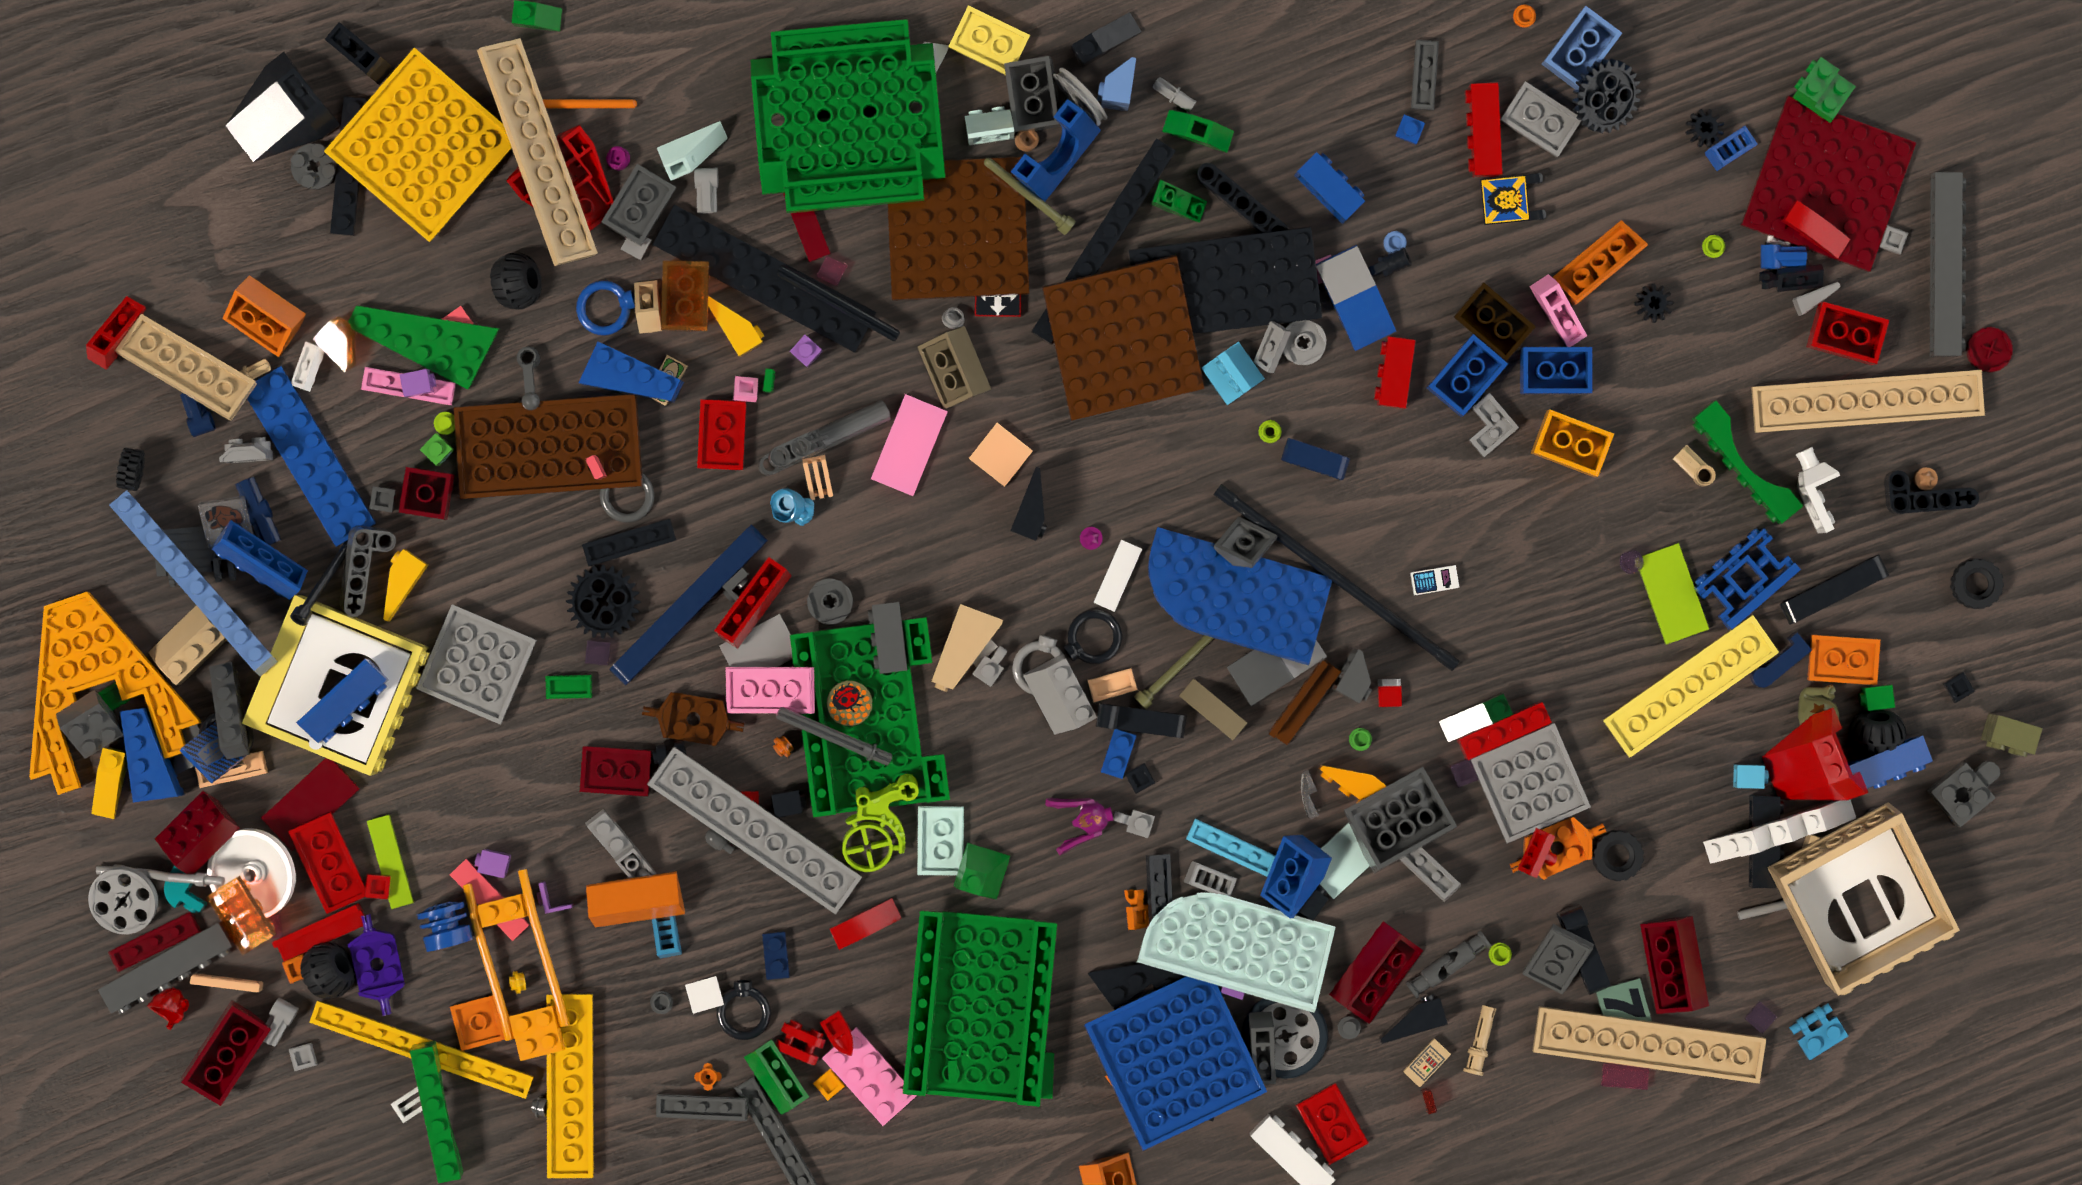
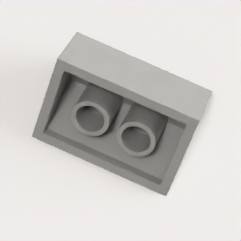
[1023,653,1097,735]

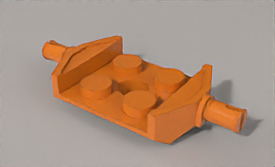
[1509,817,1606,880]

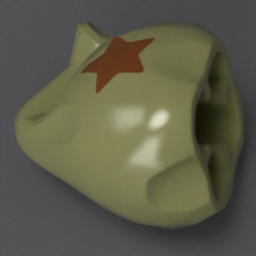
[1798,684,1839,725]

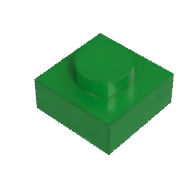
[948,1060,958,1084]

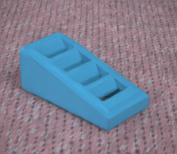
[652,916,682,958]

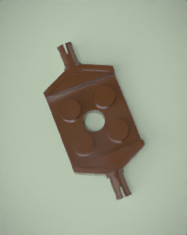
[642,692,744,746]

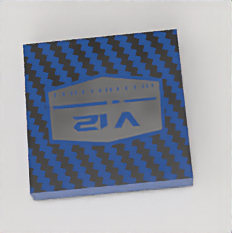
[180,722,246,784]

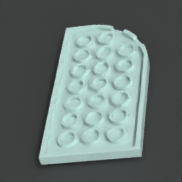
[1137,893,1335,1013]

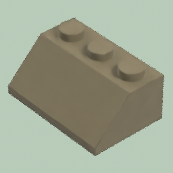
[918,326,991,410]

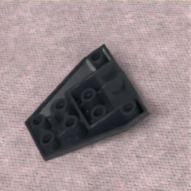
[225,52,340,162]

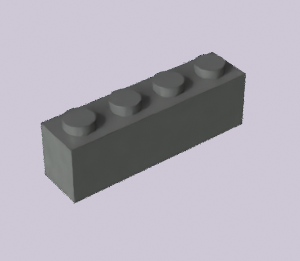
[209,662,250,759]

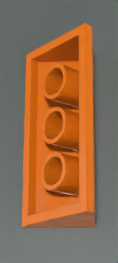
[1552,220,1648,306]
[586,871,685,927]

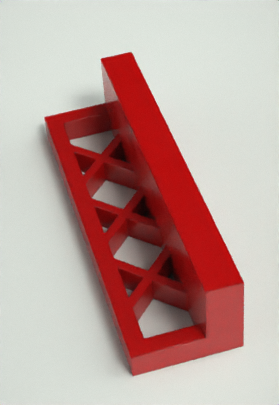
[272,903,365,961]

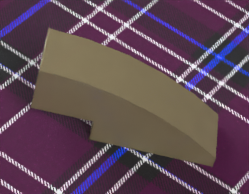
[1179,678,1247,740]

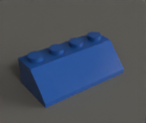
[212,520,308,600]
[296,659,388,743]

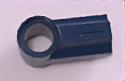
[180,393,216,437]

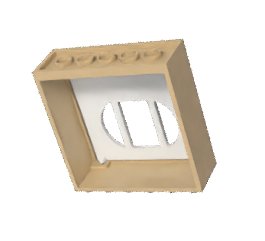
[1767,802,1960,996]

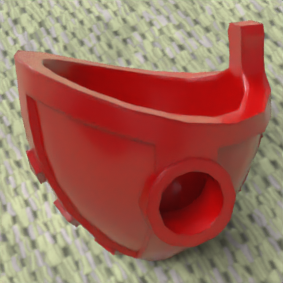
[147,987,189,1030]

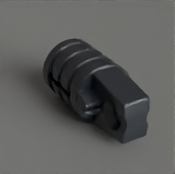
[1368,247,1412,277]

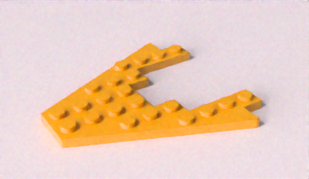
[29,592,201,795]

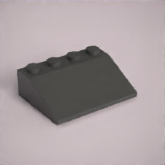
[1344,767,1457,874]

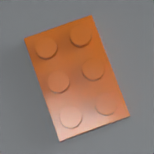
[1807,635,1880,685]

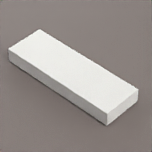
[1093,540,1142,612]

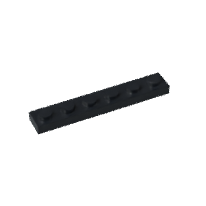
[330,97,368,236]

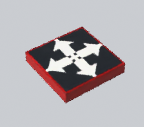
[975,295,1021,317]

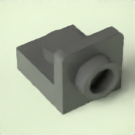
[722,568,750,603]

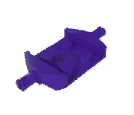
[348,914,405,1016]

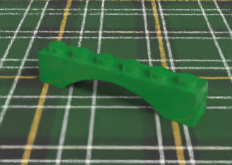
[1691,400,1803,524]
[410,1041,463,1183]

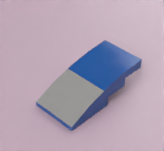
[1316,245,1396,351]

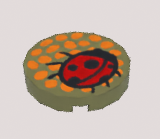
[827,681,872,726]

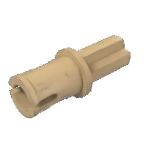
[239,359,271,379]

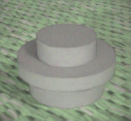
[942,307,965,329]

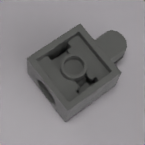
[1926,761,2000,827]

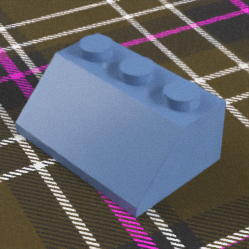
[1097,57,1136,111]

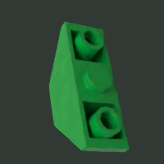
[1162,110,1234,153]
[1151,180,1207,223]

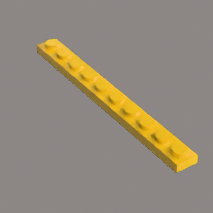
[309,1000,534,1099]

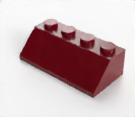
[1640,916,1709,1014]
[1329,921,1423,1024]
[181,1000,271,1106]

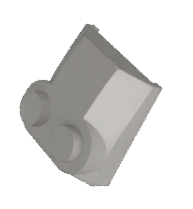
[219,437,273,463]

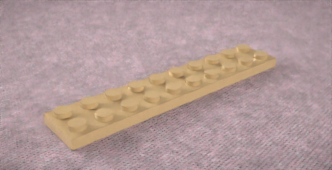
[477,38,598,266]
[1751,370,1985,433]
[1532,1006,1766,1084]

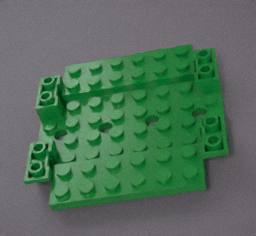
[751,19,945,213]

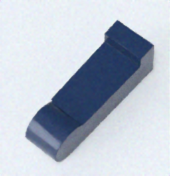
[1750,632,1812,688]

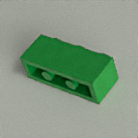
[744,1039,809,1115]

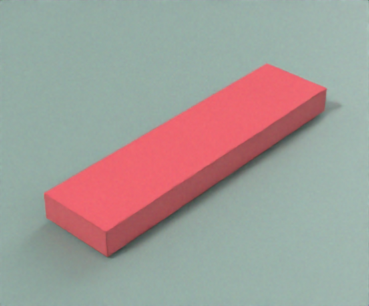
[450,859,530,941]

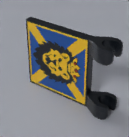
[1480,173,1546,225]

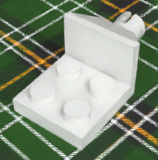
[1796,447,1840,533]

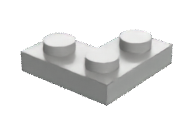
[1469,393,1519,457]

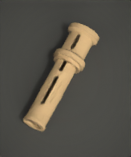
[1463,1005,1496,1076]

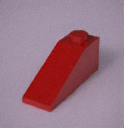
[86,296,146,370]

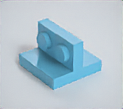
[1201,341,1265,405]

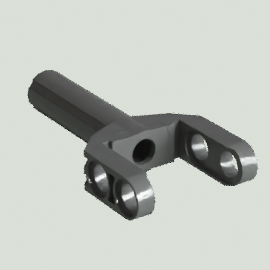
[758,400,890,476]

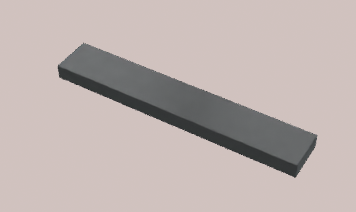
[735,1076,818,1185]

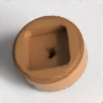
[1015,130,1039,152]
[1913,467,1938,490]

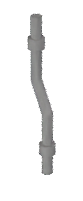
[96,864,225,887]

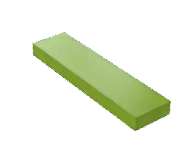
[367,815,414,909]

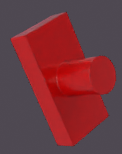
[1518,828,1557,878]

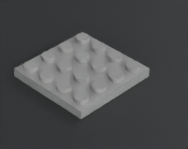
[416,604,537,725]
[1470,723,1591,843]

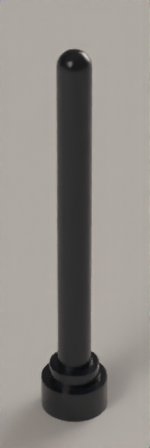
[290,540,348,626]

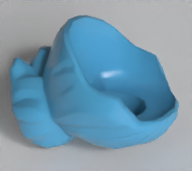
[770,488,814,526]

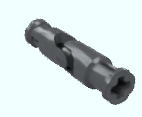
[1405,930,1491,999]

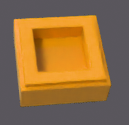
[813,1068,845,1101]

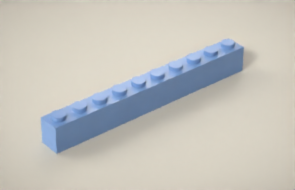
[109,490,278,677]

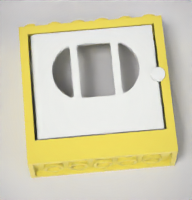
[242,595,430,776]

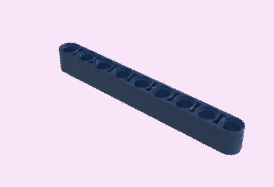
[609,524,768,686]

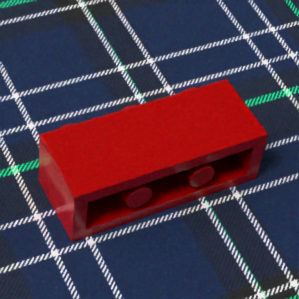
[1374,336,1416,409]

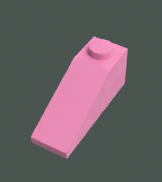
[1529,274,1587,347]

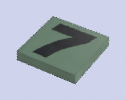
[1596,978,1652,1022]

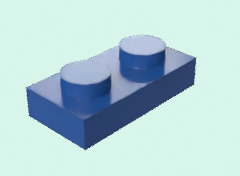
[1101,729,1136,779]

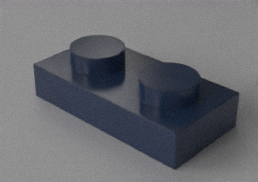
[762,931,790,980]

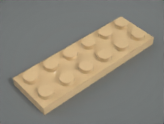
[115,314,257,421]

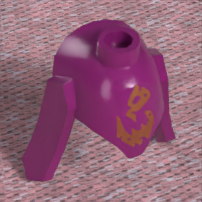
[1045,798,1114,855]

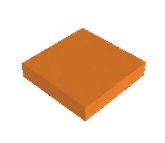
[450,995,505,1051]

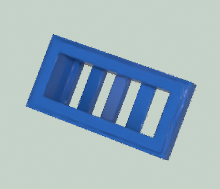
[1705,126,1758,171]

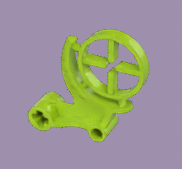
[842,774,919,872]

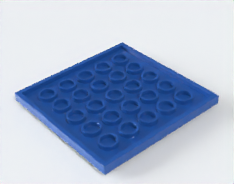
[1084,977,1267,1151]

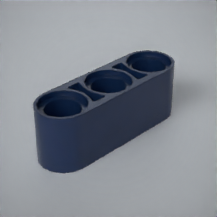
[1281,438,1350,480]

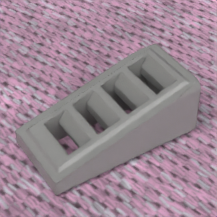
[1792,282,1841,316]
[1184,861,1237,896]

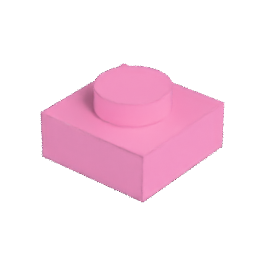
[733,376,758,402]

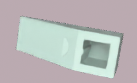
[657,121,728,180]

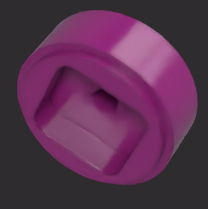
[606,146,630,170]
[1080,527,1103,550]

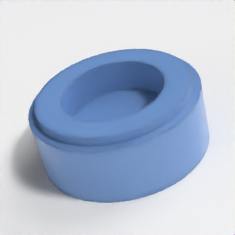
[1383,231,1407,253]

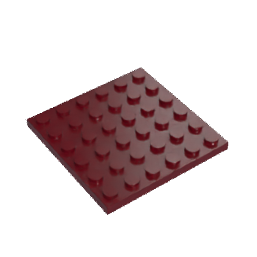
[1740,96,1917,272]

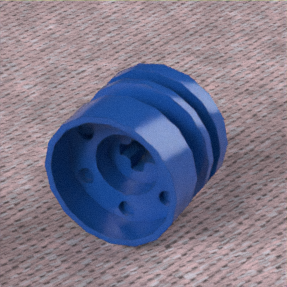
[417,902,473,952]

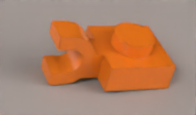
[1124,889,1149,930]

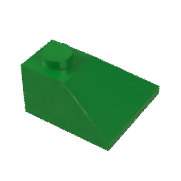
[953,842,1010,899]

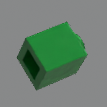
[1858,684,1895,711]

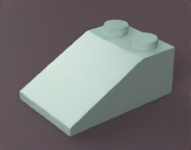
[965,106,1014,145]

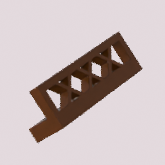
[1269,658,1341,745]

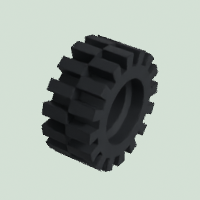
[116,447,145,491]

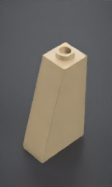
[931,604,1003,692]

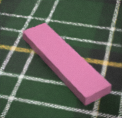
[361,367,456,406]

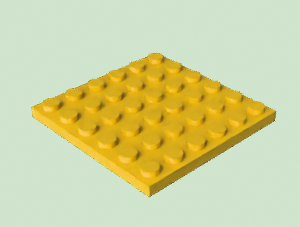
[324,48,512,242]

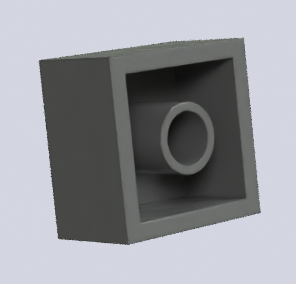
[56,690,123,759]

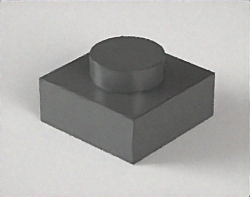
[369,486,397,513]

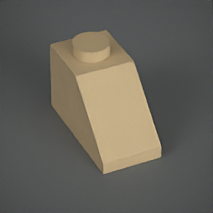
[634,280,662,334]

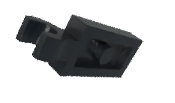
[1759,264,1824,292]

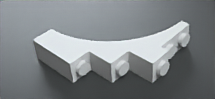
[1703,800,1856,864]

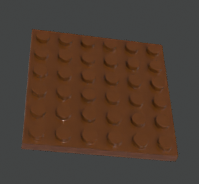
[888,157,1029,301]
[1042,255,1204,420]

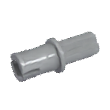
[1153,77,1197,113]

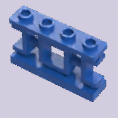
[1694,528,1801,630]

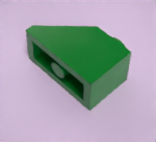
[511,0,562,32]

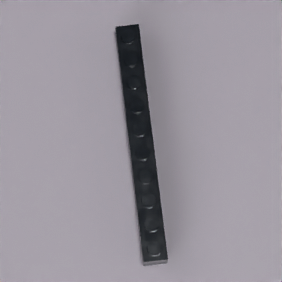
[1031,138,1175,345]

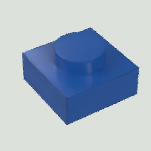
[1395,115,1425,145]

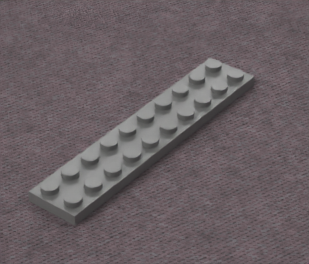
[647,747,862,914]

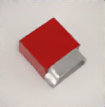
[1378,679,1402,707]

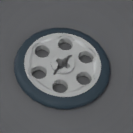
[1242,998,1328,1079]

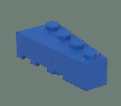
[579,342,684,403]
[120,708,185,803]
[1848,736,1933,789]

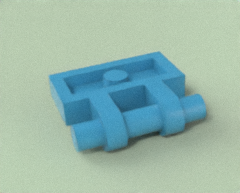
[1789,1003,1848,1060]

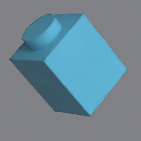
[1733,764,1768,789]

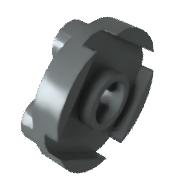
[291,143,337,190]
[807,579,853,624]

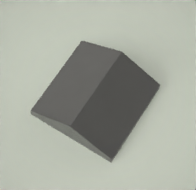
[1214,516,1277,568]

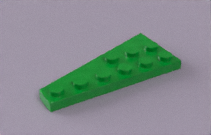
[346,305,500,389]

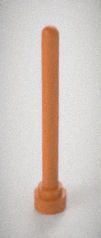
[542,99,637,108]

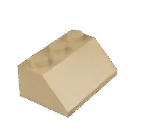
[148,605,227,685]

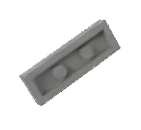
[1400,848,1461,902]

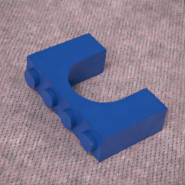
[1011,99,1101,202]

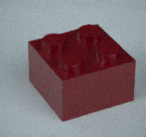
[399,467,455,520]

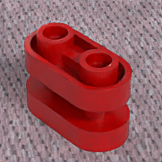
[775,1020,826,1066]

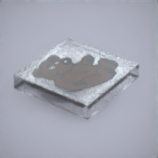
[198,496,253,548]

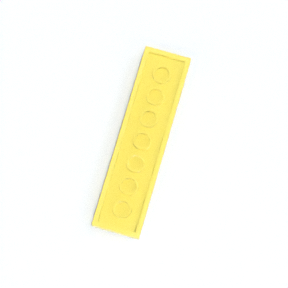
[1603,615,1779,758]

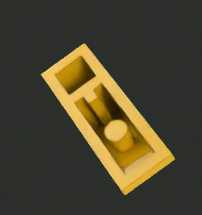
[703,295,764,357]
[383,549,429,622]
[91,747,128,819]

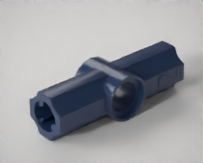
[235,477,281,545]

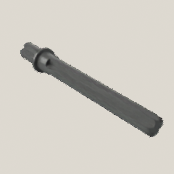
[776,707,892,765]

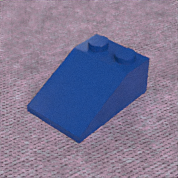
[1260,835,1332,919]

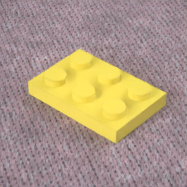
[948,5,1030,75]

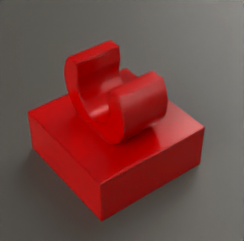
[364,874,391,899]

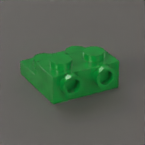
[1793,57,1856,123]

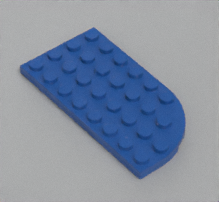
[1148,527,1332,666]

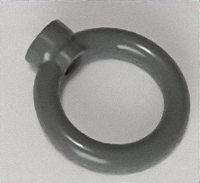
[600,473,654,523]

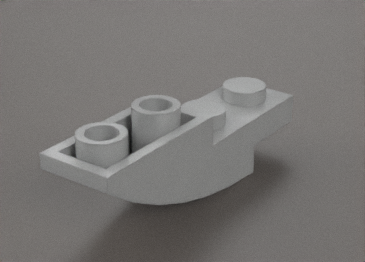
[585,809,656,878]

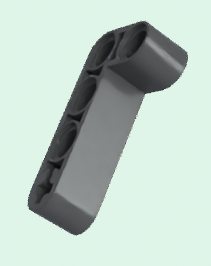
[339,526,396,617]

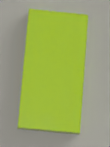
[1635,543,1709,645]

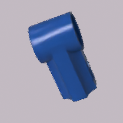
[1761,245,1807,269]

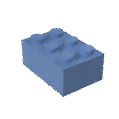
[1542,6,1622,90]

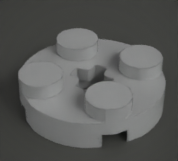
[1283,320,1327,365]

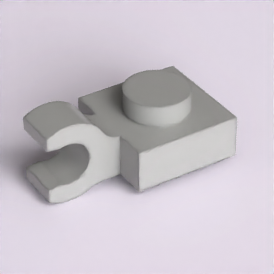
[972,646,1007,687]
[1113,809,1155,838]

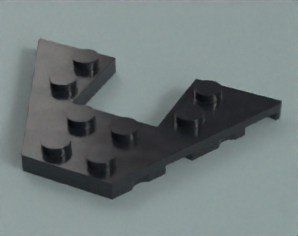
[1088,963,1187,1010]

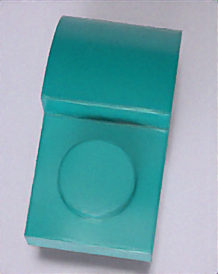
[164,866,208,913]

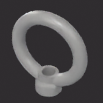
[1012,635,1062,695]

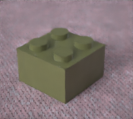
[1981,714,2043,757]

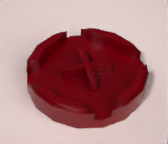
[1966,327,2013,373]

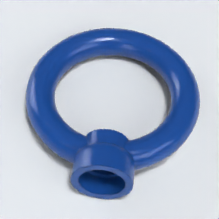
[576,280,635,335]

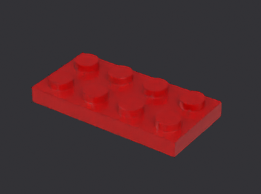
[288,812,365,914]

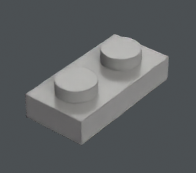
[1253,321,1291,373]

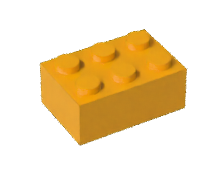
[1531,410,1614,477]

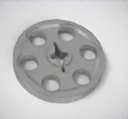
[1053,68,1107,126]
[88,866,158,934]

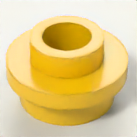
[509,971,526,994]

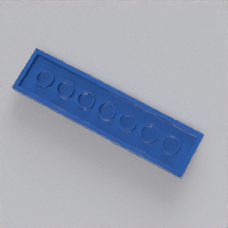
[247,366,376,547]

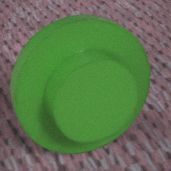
[1349,728,1372,751]

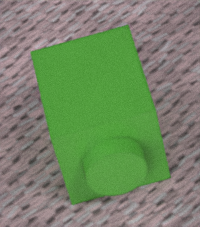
[420,433,455,466]

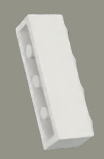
[1249,1114,1335,1185]

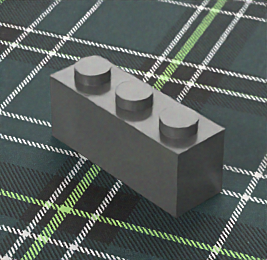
[868,602,908,674]

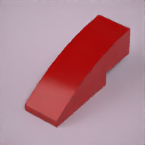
[1782,200,1850,259]
[829,898,902,950]

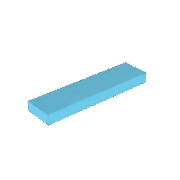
[1186,818,1276,877]

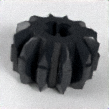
[1685,109,1724,148]
[1634,284,1673,323]

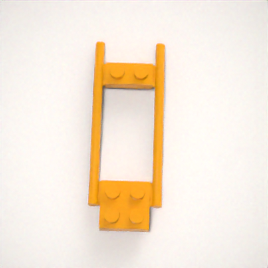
[463,869,569,1061]

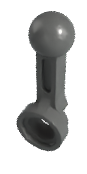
[517,346,540,410]

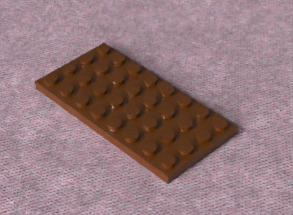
[454,394,643,499]

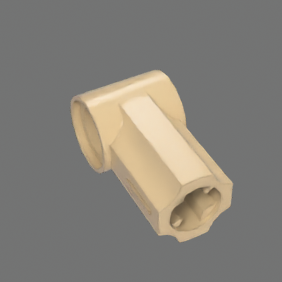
[1673,445,1716,487]

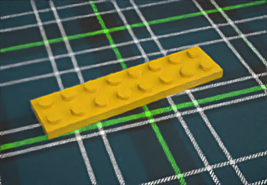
[546,994,594,1178]

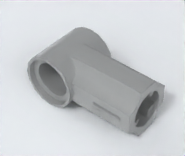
[694,167,719,213]
[263,997,299,1047]

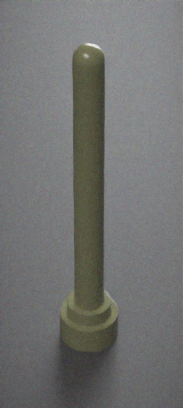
[984,158,1076,235]
[1134,635,1214,710]

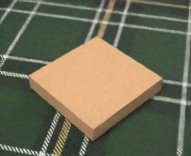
[969,423,1033,487]

